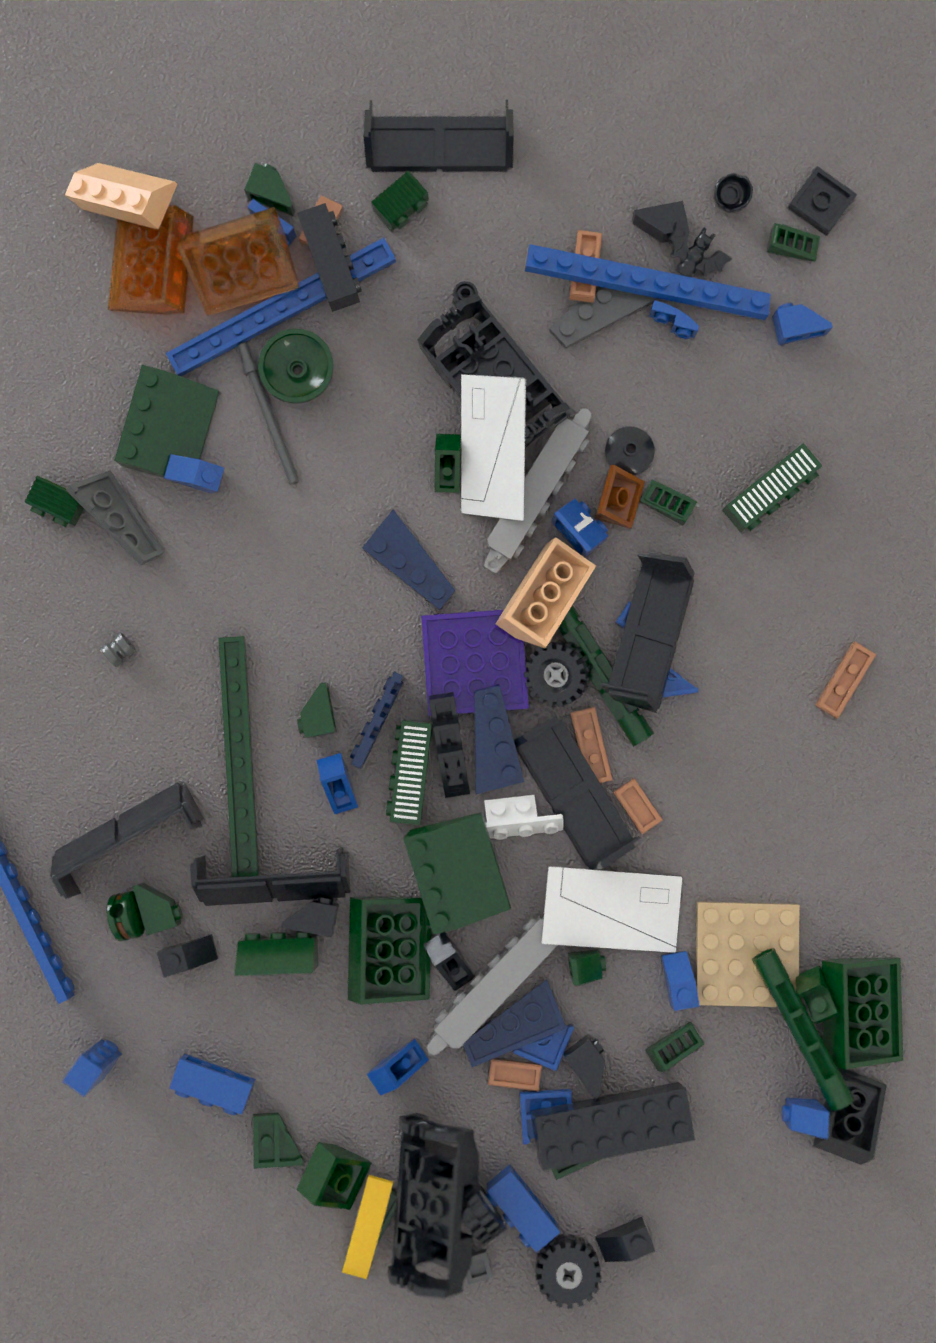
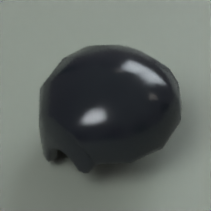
[713,173,753,213]

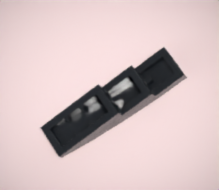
[429,692,470,798]

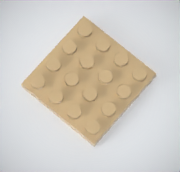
[696,902,799,1007]

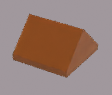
[594,465,645,529]

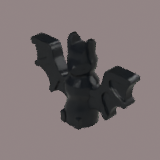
[669,222,732,277]

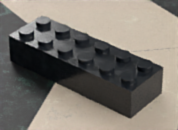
[530,1082,695,1171]

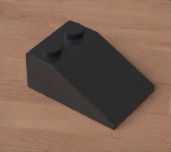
[813,1067,887,1165]

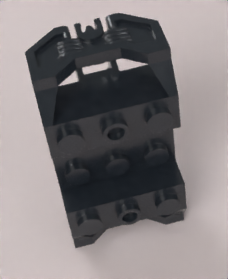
[417,294,570,448]
[387,1113,479,1298]

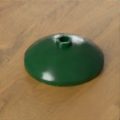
[258,329,334,404]

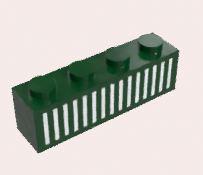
[722,443,822,533]
[386,720,432,825]

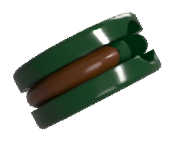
[107,891,145,941]

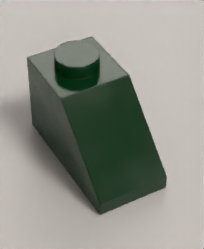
[244,163,295,216]
[434,434,461,493]
[297,682,337,738]
[132,883,183,935]
[568,949,606,986]

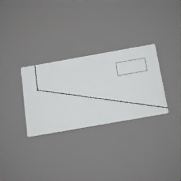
[461,375,525,521]
[542,867,682,953]

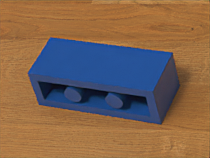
[63,1039,122,1097]
[169,1054,256,1115]
[486,1164,560,1253]

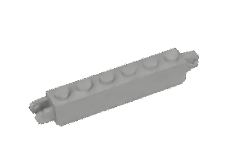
[483,408,592,574]
[426,915,558,1056]

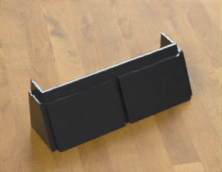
[364,100,514,172]
[601,552,695,713]
[514,715,641,870]
[50,782,204,899]
[190,847,351,906]

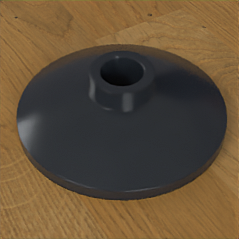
[605,426,655,475]

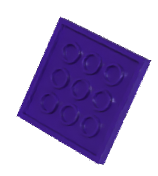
[421,610,529,716]

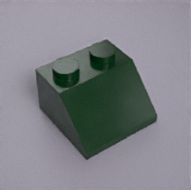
[296,1142,372,1210]

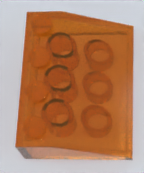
[108,205,194,315]
[177,207,299,316]

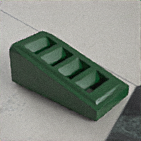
[767,223,820,262]
[640,480,697,526]
[645,1022,704,1072]

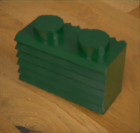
[371,170,429,231]
[25,476,84,527]

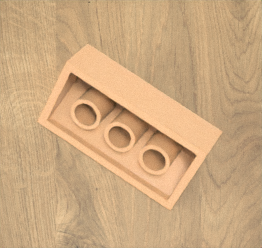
[65,163,177,229]
[496,537,596,648]

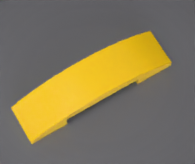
[342,1175,393,1279]

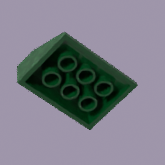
[114,365,219,478]
[403,812,511,935]
[348,896,431,1005]
[822,958,903,1069]

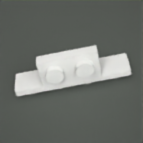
[484,795,563,840]

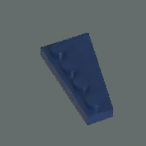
[362,510,455,610]
[350,671,406,769]
[474,684,524,795]
[463,979,566,1067]

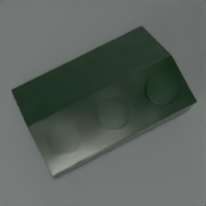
[234,931,318,976]

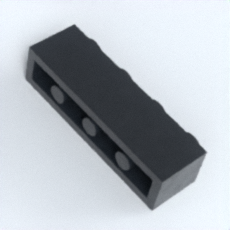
[297,203,362,312]

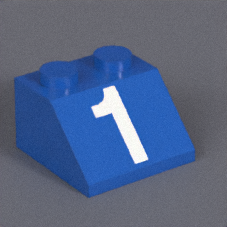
[551,498,608,558]

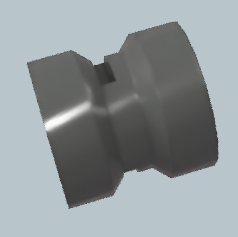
[100,632,136,667]

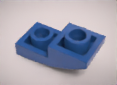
[649,300,699,339]

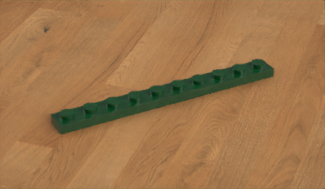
[218,636,259,878]

